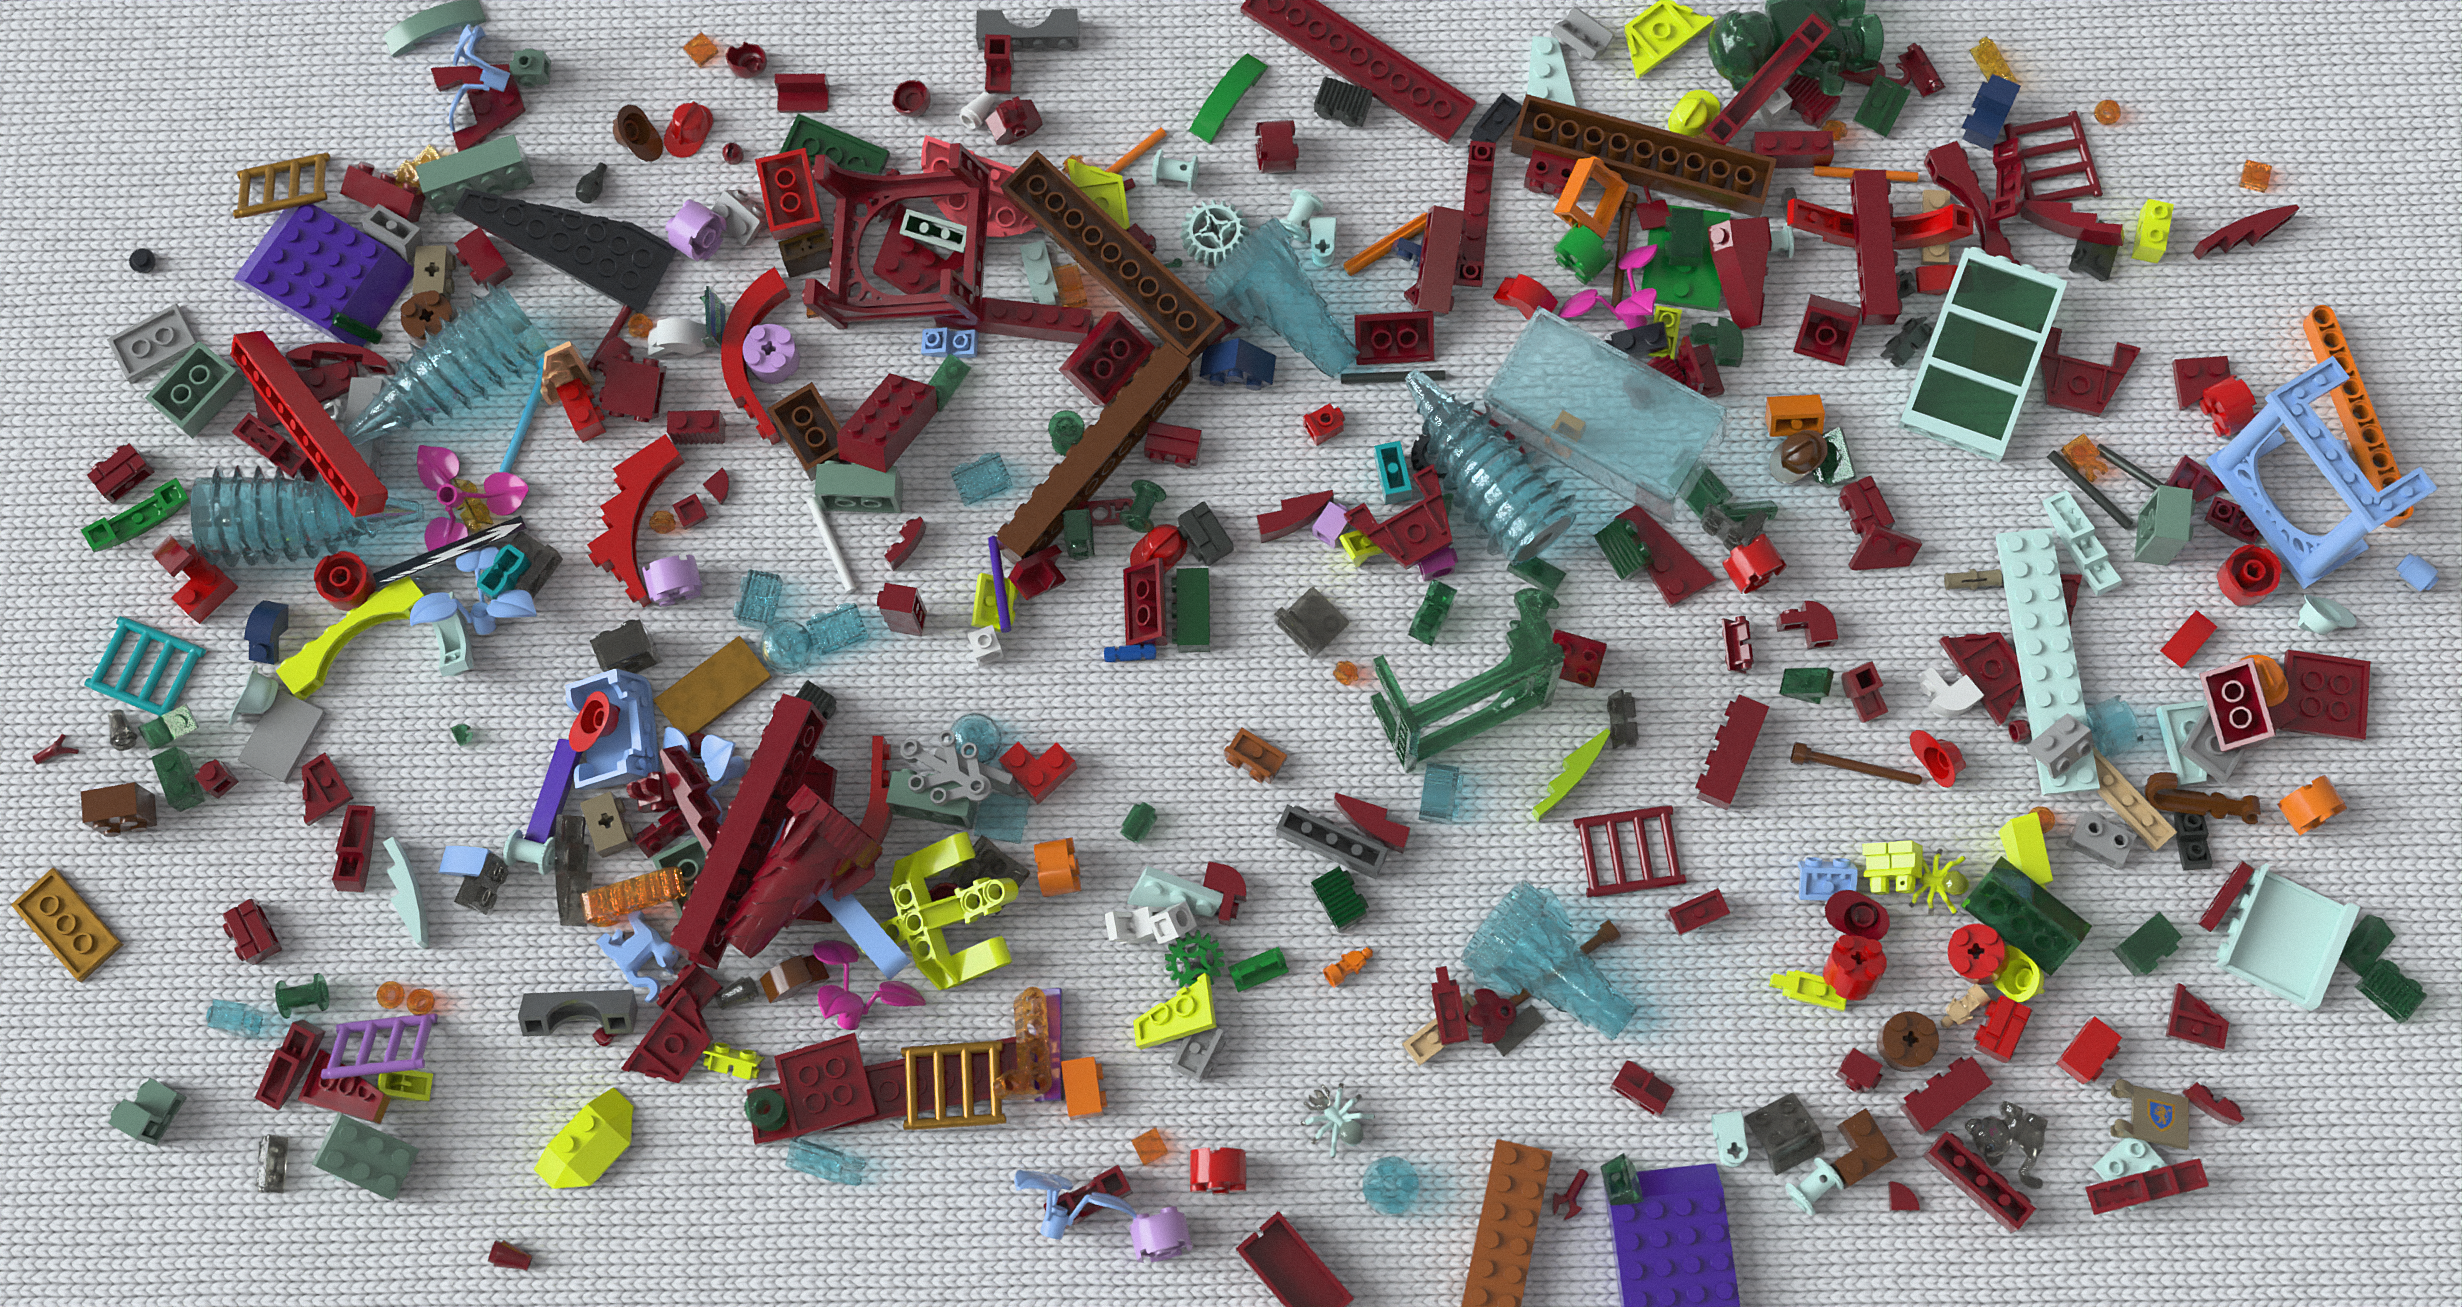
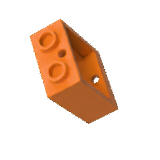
[1553,157,1629,239]

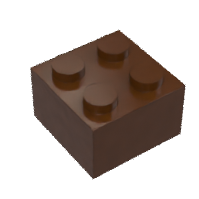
[80,782,157,837]

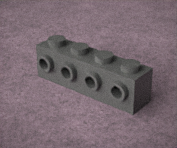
[1276,804,1388,880]

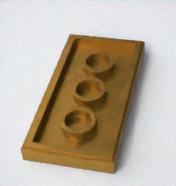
[653,635,772,737]
[11,867,124,983]

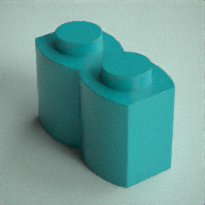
[477,544,532,600]

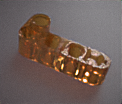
[580,866,686,927]
[993,987,1052,1100]

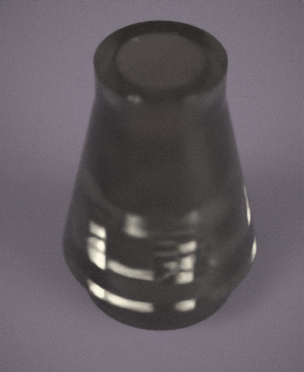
[108,709,138,751]
[715,976,759,1010]

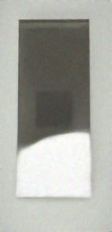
[1492,1004,1546,1057]

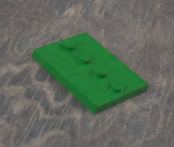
[1641,205,1731,312]

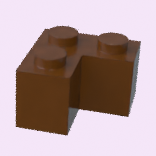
[1830,1108,1898,1190]

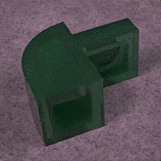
[1689,317,1744,367]
[1408,579,1458,646]
[137,703,199,751]

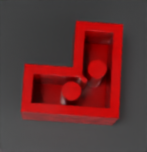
[171,543,239,624]
[998,741,1078,805]

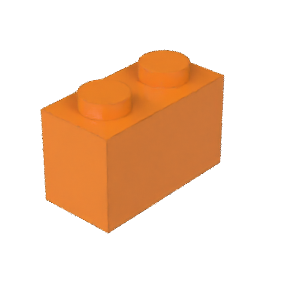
[1765,394,1825,437]
[1061,1056,1108,1120]

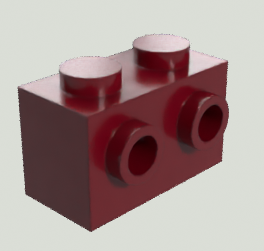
[1524,149,1577,199]

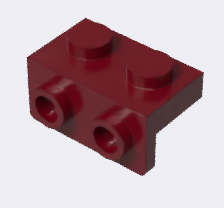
[656,962,723,1012]

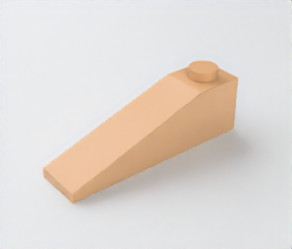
[540,341,596,405]

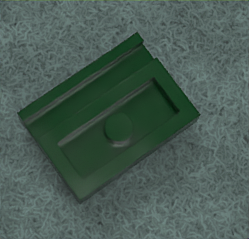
[1852,74,1911,138]

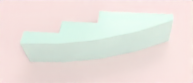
[2043,490,2122,596]
[383,837,429,949]

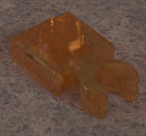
[2060,433,2108,483]

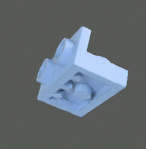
[1798,857,1858,901]

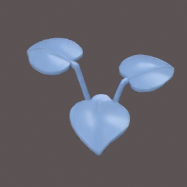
[449,24,510,133]
[410,545,537,635]
[663,727,745,826]
[1014,1170,1137,1239]

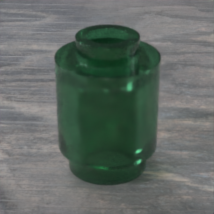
[1120,802,1158,844]

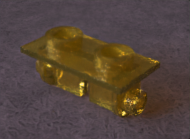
[1969,36,2017,83]
[453,478,494,533]

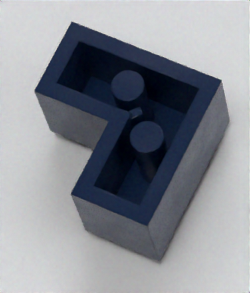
[1961,74,2021,151]
[1199,338,1276,391]

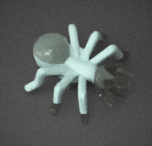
[1300,1083,1375,1158]

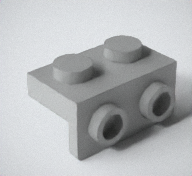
[1551,7,1614,61]
[712,189,769,246]
[2026,713,2095,779]
[1170,1027,1227,1083]

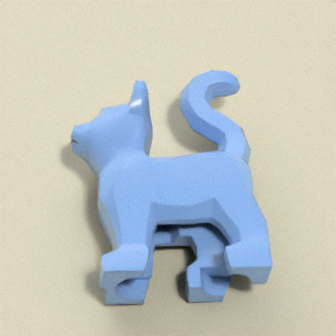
[596,907,680,1003]

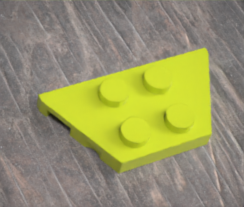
[1624,0,1715,79]
[1067,159,1130,230]

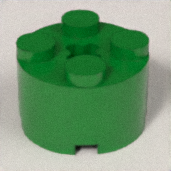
[1554,223,1614,285]

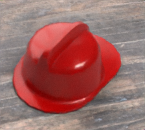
[664,101,714,158]
[1130,524,1188,574]
[569,691,620,752]
[1910,730,1966,788]

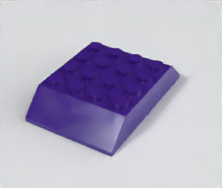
[233,204,414,347]
[1603,1163,1740,1307]

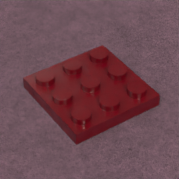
[2279,649,2371,742]
[774,1032,877,1138]

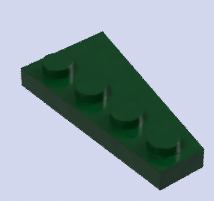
[779,113,891,176]

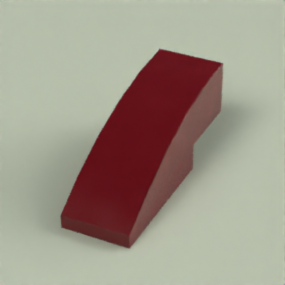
[1257,490,1334,543]
[1334,793,1410,854]
[332,805,376,893]
[254,1019,326,1110]

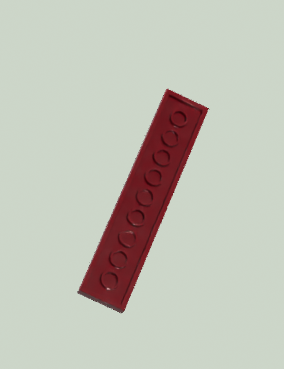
[1240,0,1477,144]
[747,1036,1031,1146]

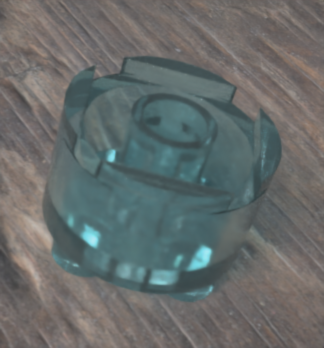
[2086,694,2144,758]
[1362,1156,1419,1217]

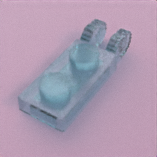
[785,1137,866,1186]

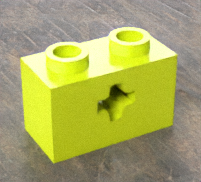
[2131,199,2174,264]

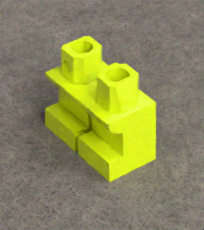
[1862,841,1923,895]

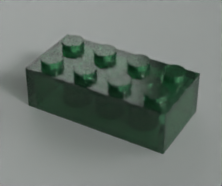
[1960,856,2092,976]

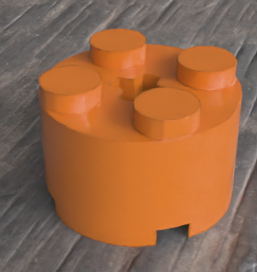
[2277,775,2347,836]
[1034,837,1082,897]

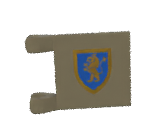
[2110,1079,2189,1150]

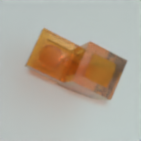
[1052,262,1088,308]

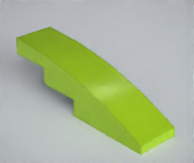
[1531,728,1611,822]

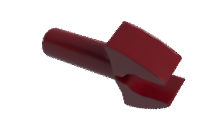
[1552,1169,1589,1221]

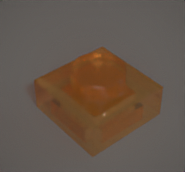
[2238,160,2272,193]

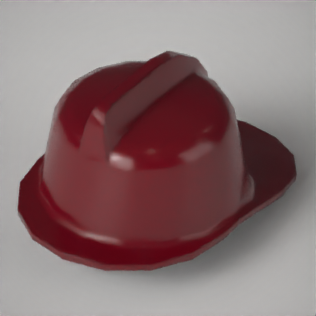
[1825,890,1890,941]

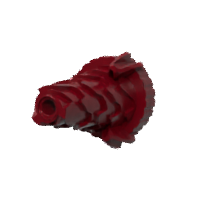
[719,783,884,959]

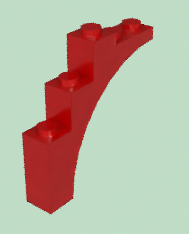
[587,434,685,608]

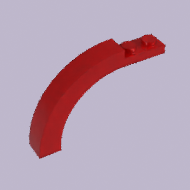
[1787,198,1974,250]
[721,267,791,446]
[859,736,893,845]

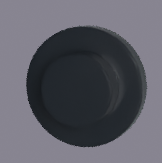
[129,248,156,274]

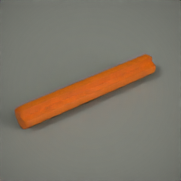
[1343,212,1427,276]

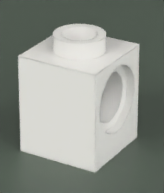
[1755,87,1792,128]
[967,625,1004,667]
[1148,901,1197,944]

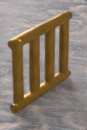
[233,152,330,219]
[901,1041,1007,1130]

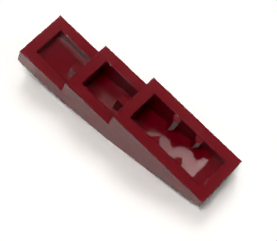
[2020,200,2125,246]
[2192,204,2300,260]
[232,412,329,498]
[151,534,194,577]
[659,745,721,852]
[2085,1158,2209,1215]

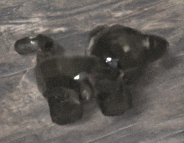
[1965,1100,2048,1189]

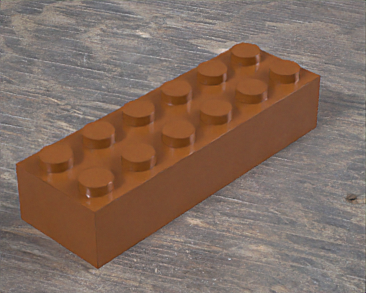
[1461,1139,1553,1307]

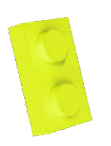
[971,573,1018,632]

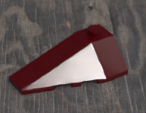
[1707,217,1772,332]

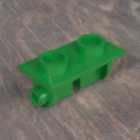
[1228,946,1289,993]

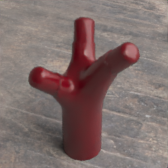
[33,734,79,765]

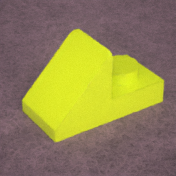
[1339,530,1384,568]

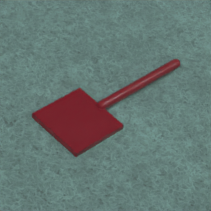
[1635,186,1673,231]

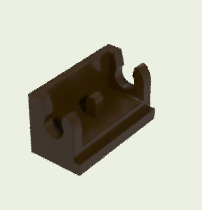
[778,227,833,278]

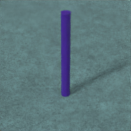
[988,536,1012,633]

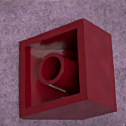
[1793,294,1861,366]

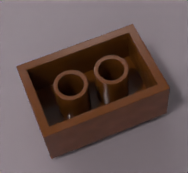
[767,382,845,482]

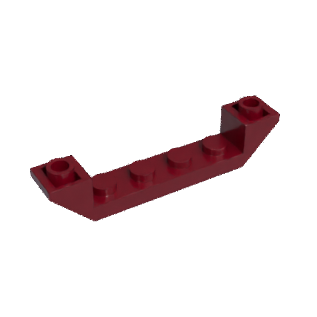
[1456,141,1496,288]

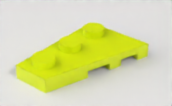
[1133,973,1217,1050]

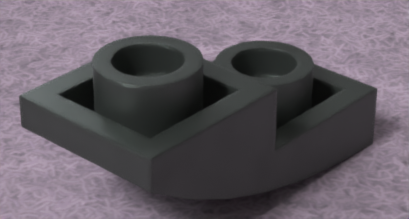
[2174,812,2213,871]

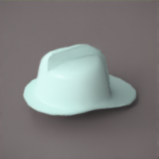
[2298,594,2356,636]
[229,665,279,725]

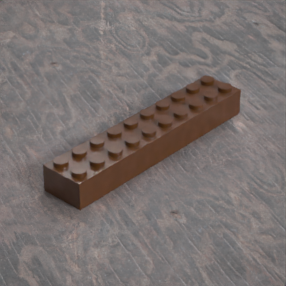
[1510,94,1777,217]
[1001,150,1226,363]
[996,342,1193,565]

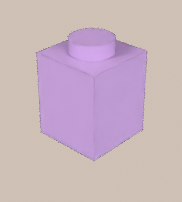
[1312,502,1351,549]

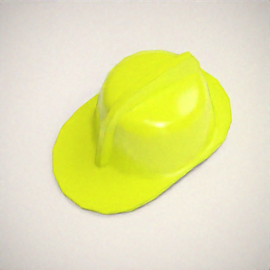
[1668,90,1720,139]
[1993,945,2045,1002]

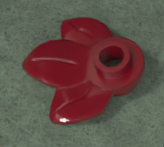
[1465,988,1517,1044]

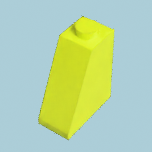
[1998,812,2053,895]

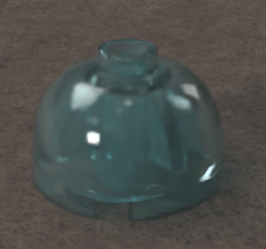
[760,619,814,674]
[948,712,1002,765]

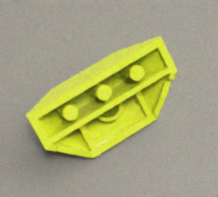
[534,1087,634,1189]

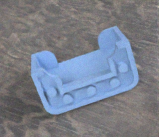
[565,669,660,790]

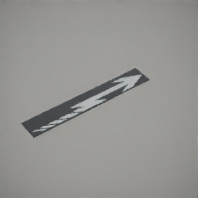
[373,515,527,588]

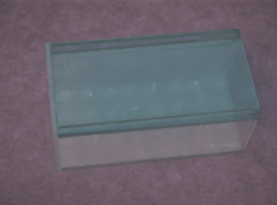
[1483,306,1727,525]

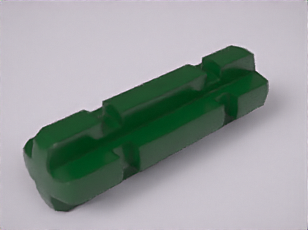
[332,312,383,345]

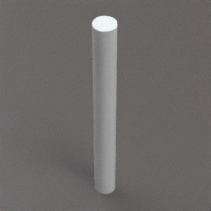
[807,497,857,593]

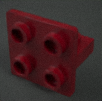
[1543,629,1607,688]

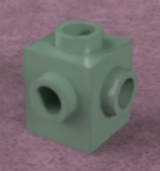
[510,48,551,87]

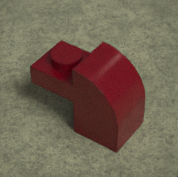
[984,34,1014,94]
[1776,601,1839,649]
[1841,661,1889,723]
[1203,861,1247,926]

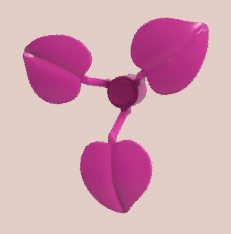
[1557,244,1658,329]
[417,445,529,561]
[812,940,926,1030]

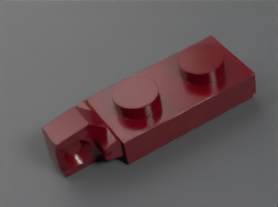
[1431,966,1469,1046]

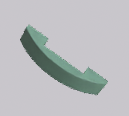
[384,0,487,58]

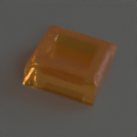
[682,32,719,68]
[1131,1127,1169,1166]

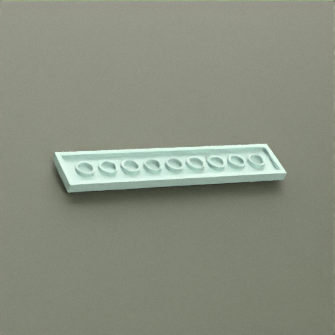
[1996,528,2100,796]

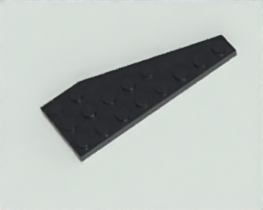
[453,189,677,315]

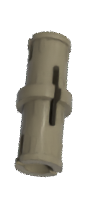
[1944,569,2002,590]

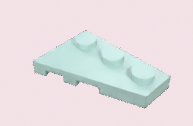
[1527,36,1576,107]
[2156,700,2207,787]
[1127,866,1224,917]

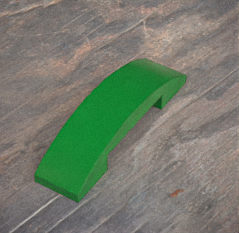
[1189,53,1268,144]
[81,478,190,552]

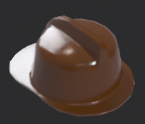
[613,104,663,162]
[1769,430,1828,484]

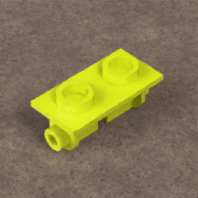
[703,1042,765,1081]

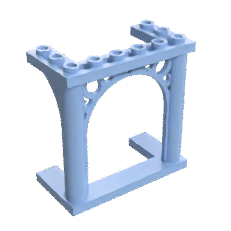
[2205,356,2438,589]

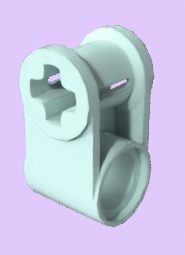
[1310,217,1336,268]
[1711,1110,1748,1168]

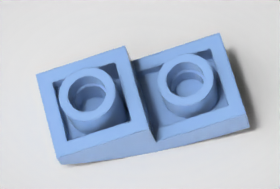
[921,327,979,358]
[439,846,492,878]

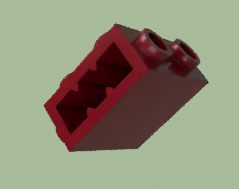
[599,353,667,423]

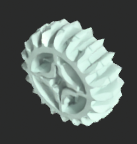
[1180,199,1250,268]

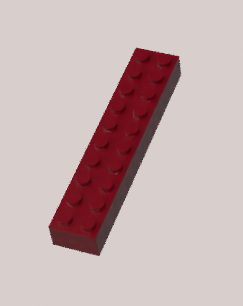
[669,693,828,970]

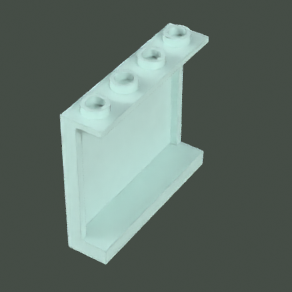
[2216,863,2360,1011]

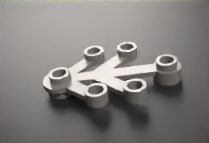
[900,730,991,806]

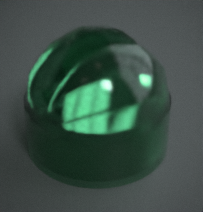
[450,723,473,747]

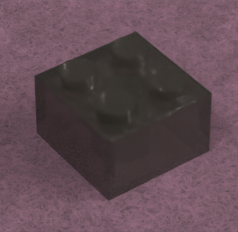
[589,619,662,674]

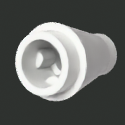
[959,92,994,129]

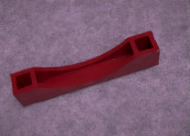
[1704,10,1834,145]
[1924,141,2021,295]

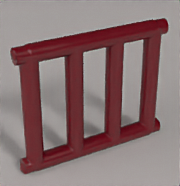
[2003,111,2103,202]
[1573,805,1687,898]

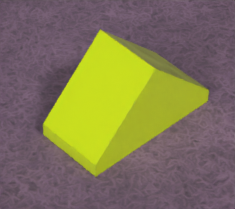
[377,1070,433,1102]

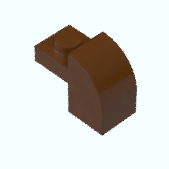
[759,955,830,1004]

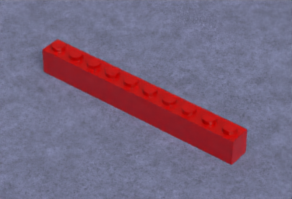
[230,330,388,518]

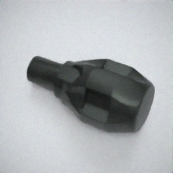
[575,162,608,204]

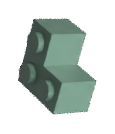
[108,1078,187,1146]

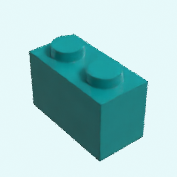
[1374,441,1412,505]

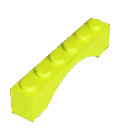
[276,576,426,701]

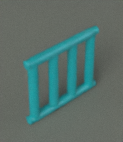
[84,616,206,720]

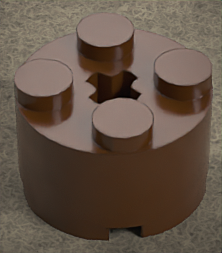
[400,290,461,351]
[1877,1011,1939,1072]

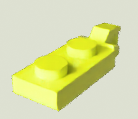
[1769,970,1847,1012]

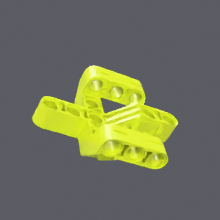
[859,832,1019,990]

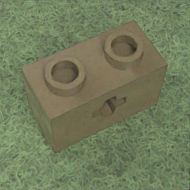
[412,245,456,303]
[580,791,634,858]

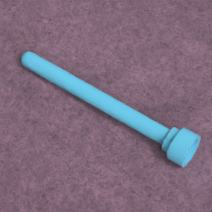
[499,358,544,473]

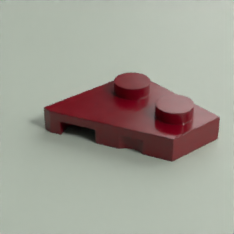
[2172,356,2231,411]
[2165,455,2225,504]
[1848,522,1922,571]
[301,752,354,826]
[2165,983,2229,1051]

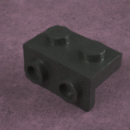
[2068,220,2119,282]

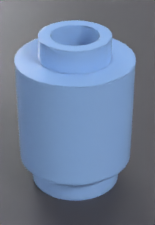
[2396,553,2439,592]

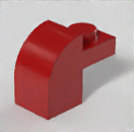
[1493,274,1558,323]

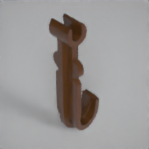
[2145,772,2261,824]

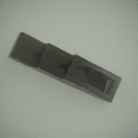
[555,814,592,927]

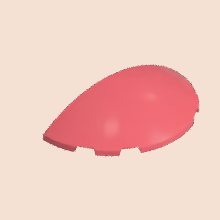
[921,135,1038,238]

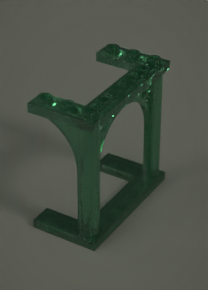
[1370,588,1565,774]

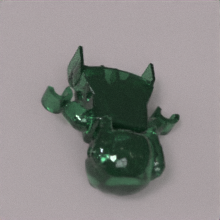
[1707,0,1884,96]

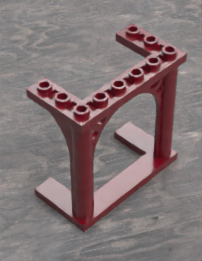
[802,143,991,330]

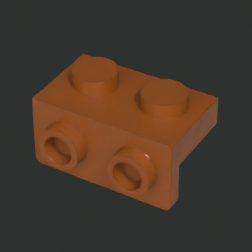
[1224,727,1287,784]

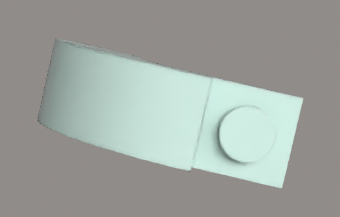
[431,592,474,677]

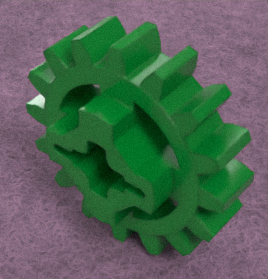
[1164,930,1225,988]

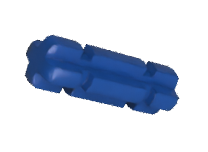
[1104,644,1157,662]

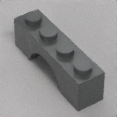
[976,9,1079,51]
[518,989,638,1037]

